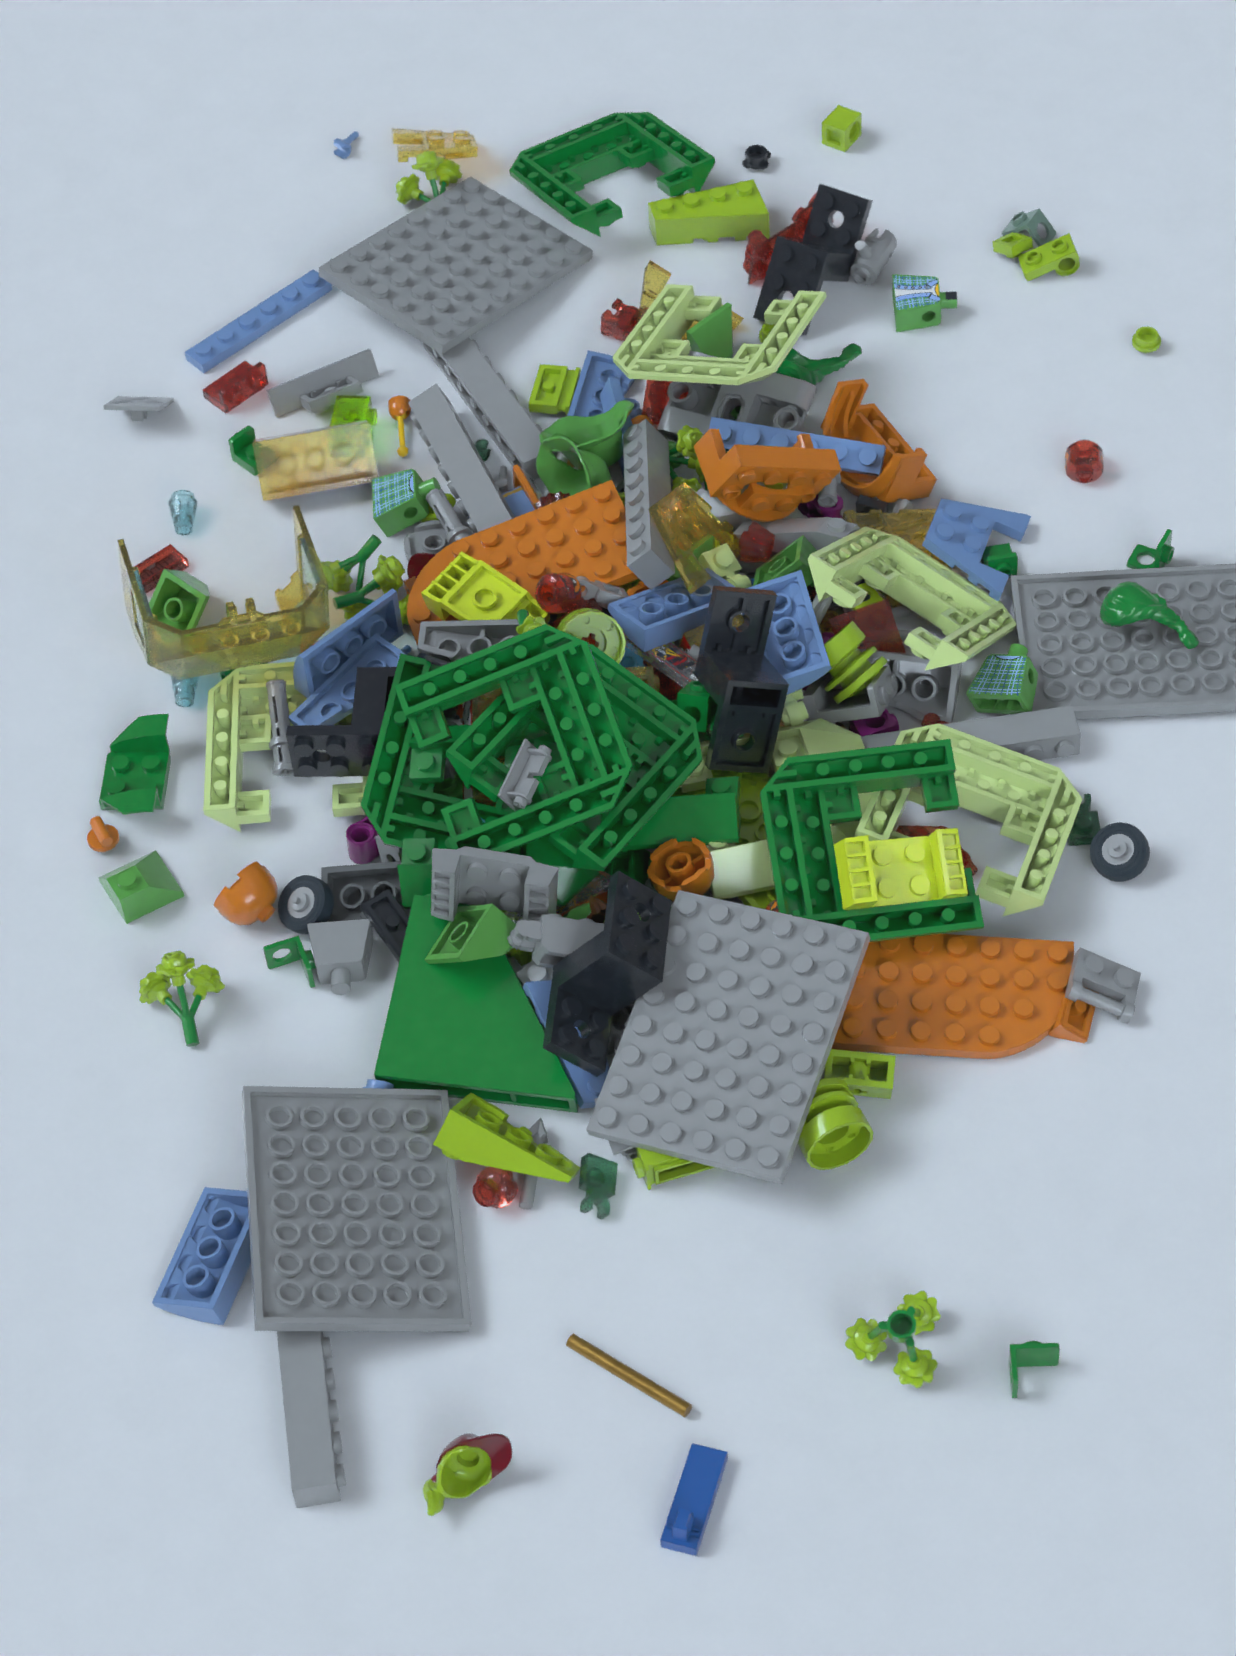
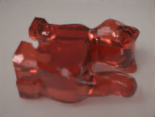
[600,298,649,341]

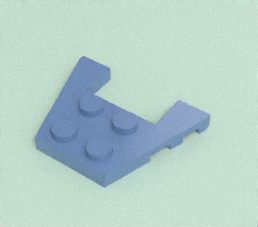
[922,498,1031,601]

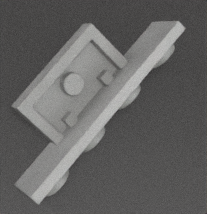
[266,349,379,417]

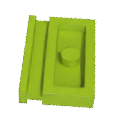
[528,364,581,415]

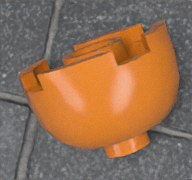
[647,838,714,902]
[213,861,278,925]

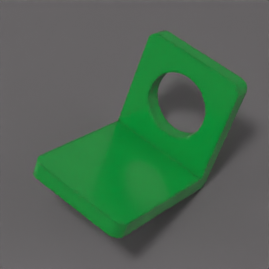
[1126,529,1174,569]
[677,680,712,732]
[263,935,316,988]
[1009,1341,1060,1398]

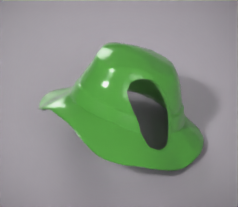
[539,400,634,469]
[536,435,611,502]

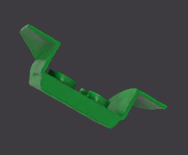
[99,714,171,815]

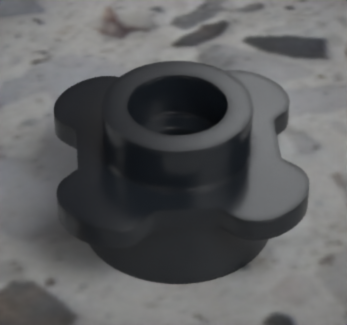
[742,145,771,170]

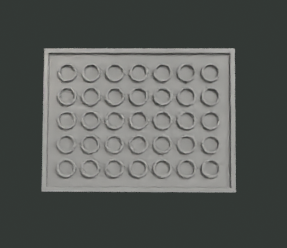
[319,176,593,354]
[1010,564,1236,719]
[586,890,870,1184]
[242,1086,471,1332]

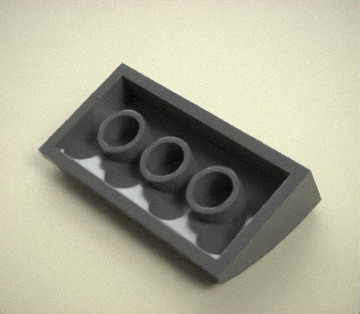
[321,861,411,927]

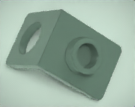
[1001,208,1056,247]

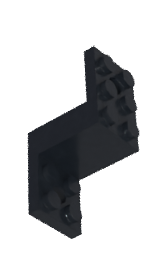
[753,184,873,335]
[694,586,789,774]
[286,667,458,778]
[543,871,672,1077]

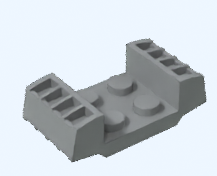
[431,846,559,921]

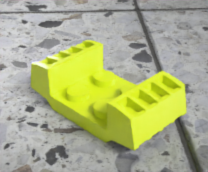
[421,551,551,624]
[834,828,968,910]

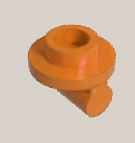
[87,816,119,852]

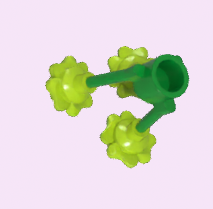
[845,1291,941,1388]

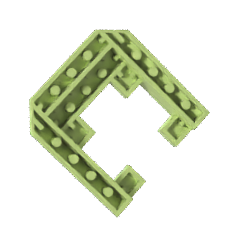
[612,284,827,385]
[808,527,1016,671]
[203,662,368,832]
[680,718,896,900]
[855,723,1082,916]

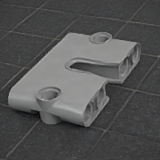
[657,351,817,442]

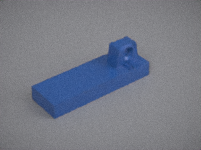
[660,1443,728,1556]

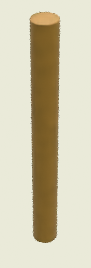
[566,1334,692,1417]

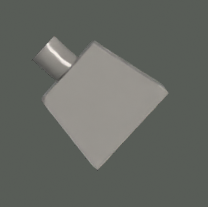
[307,919,373,995]

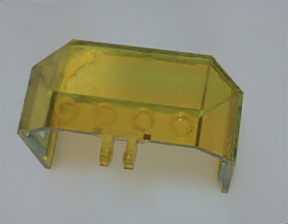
[117,505,330,680]

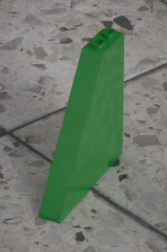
[374,894,579,1113]

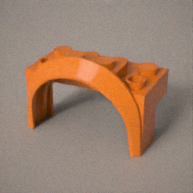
[820,379,937,503]
[694,428,842,522]

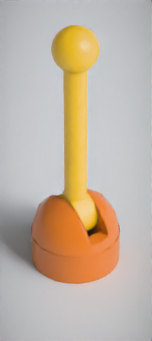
[388,395,411,457]

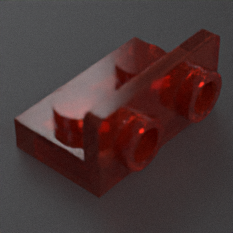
[202,361,269,414]

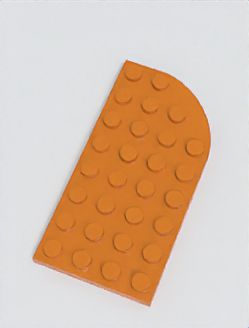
[407,480,639,646]
[831,934,1074,1059]

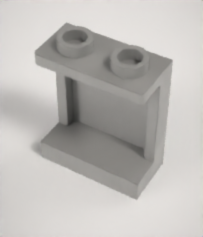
[802,665,898,723]

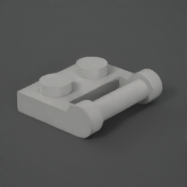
[1065,947,1141,1024]

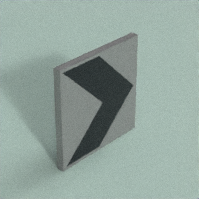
[103,396,174,421]

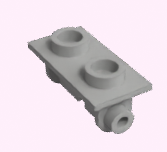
[497,739,552,811]

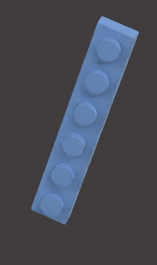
[185,269,332,373]
[709,417,886,477]

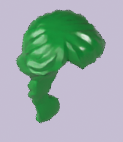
[775,343,862,386]
[1100,581,1199,649]

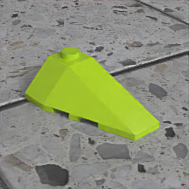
[433,1093,580,1183]

